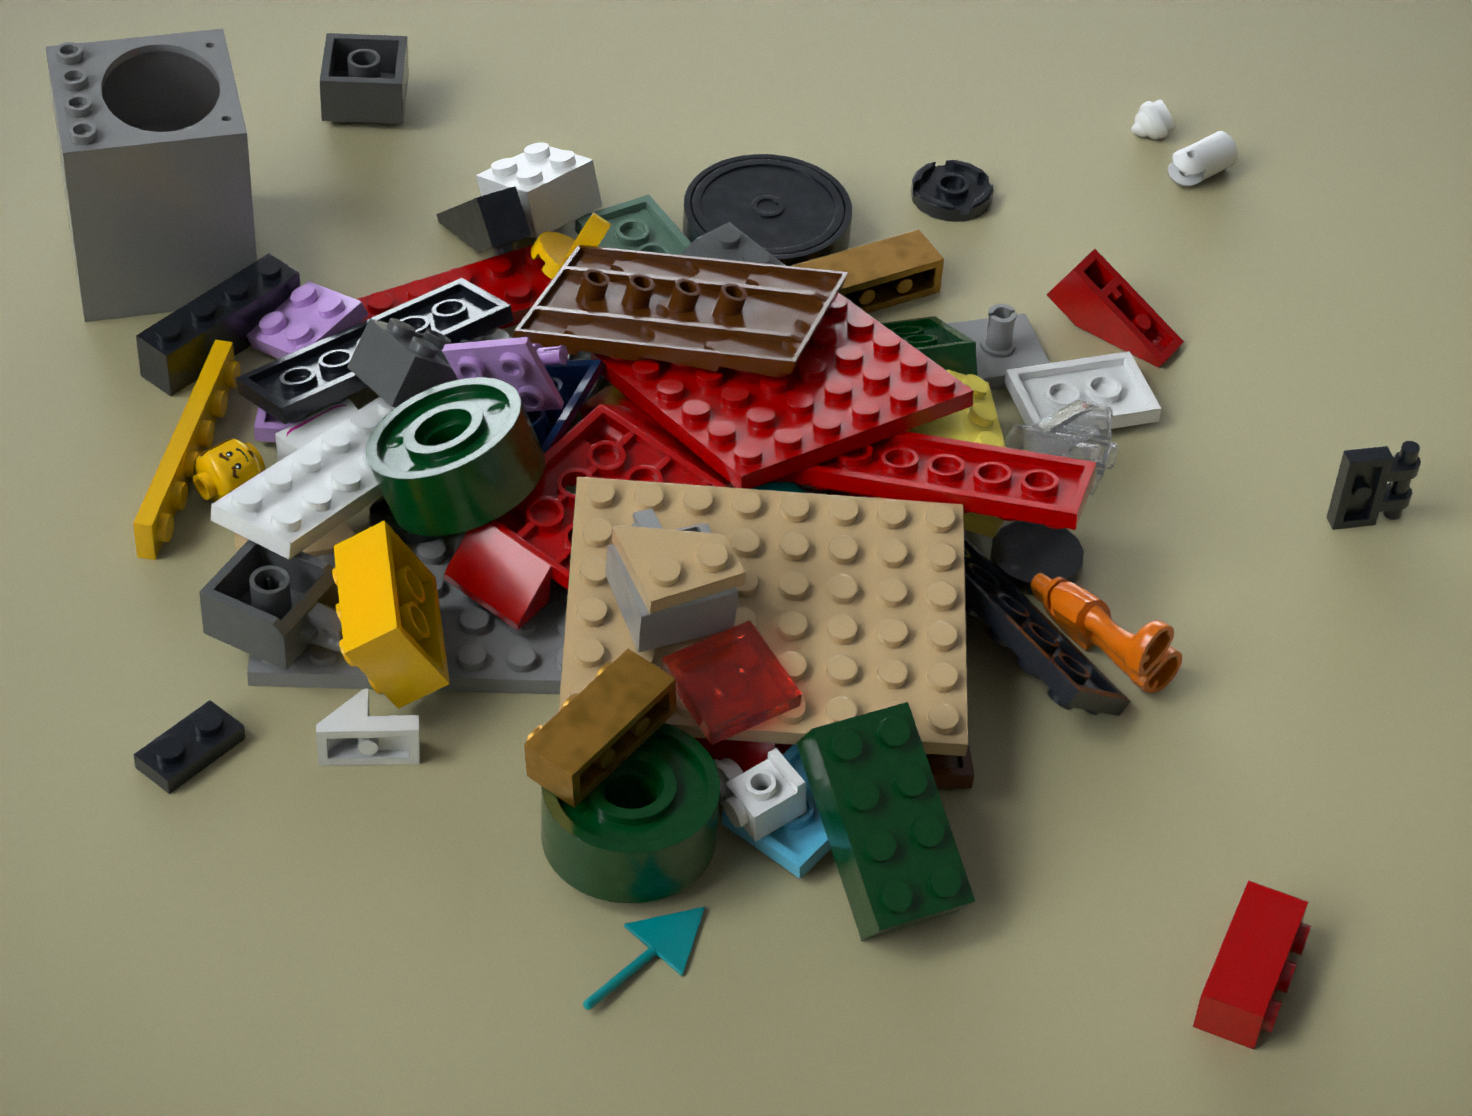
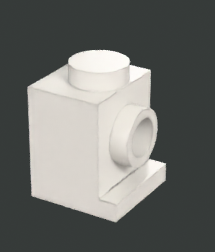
[723,748,807,842]

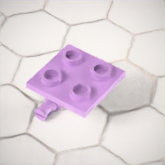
[442,337,568,412]

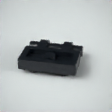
[1327,441,1421,530]

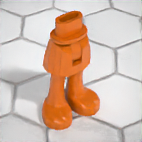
[1031,573,1182,693]

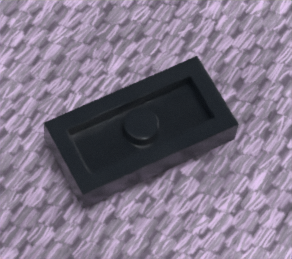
[133,700,245,794]

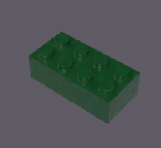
[796,702,975,941]

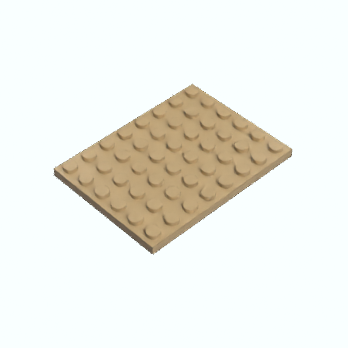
[558,477,968,756]

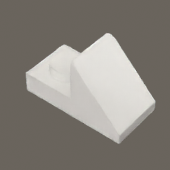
[316,688,420,766]

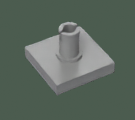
[947,304,1050,390]

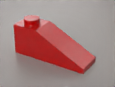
[1046,249,1184,368]

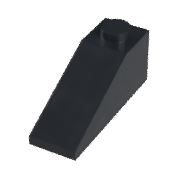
[436,186,531,256]

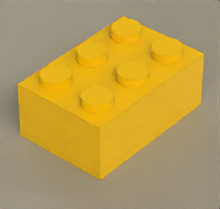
[332,521,450,709]

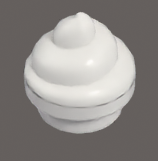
[1131,99,1175,140]

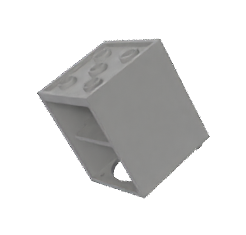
[46,29,257,322]

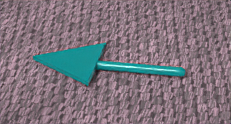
[583,906,705,1010]

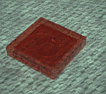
[661,620,802,745]

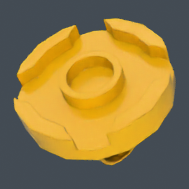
[531,212,611,279]

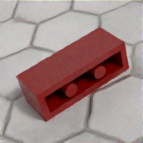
[1193,880,1312,1050]

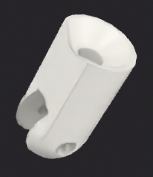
[1168,131,1238,187]

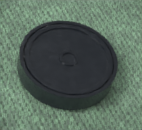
[683,154,852,266]

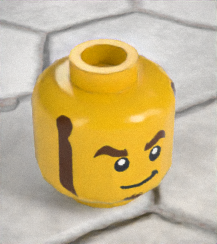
[193,438,266,502]

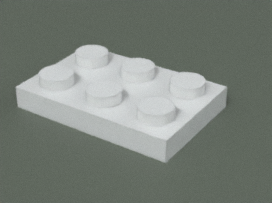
[1004,351,1162,441]

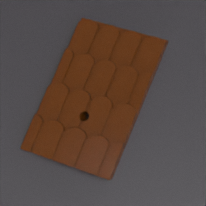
[512,245,848,377]

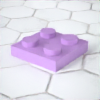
[246,281,368,359]

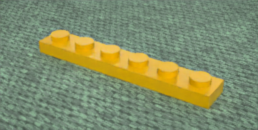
[133,339,241,560]

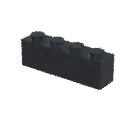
[136,253,300,396]

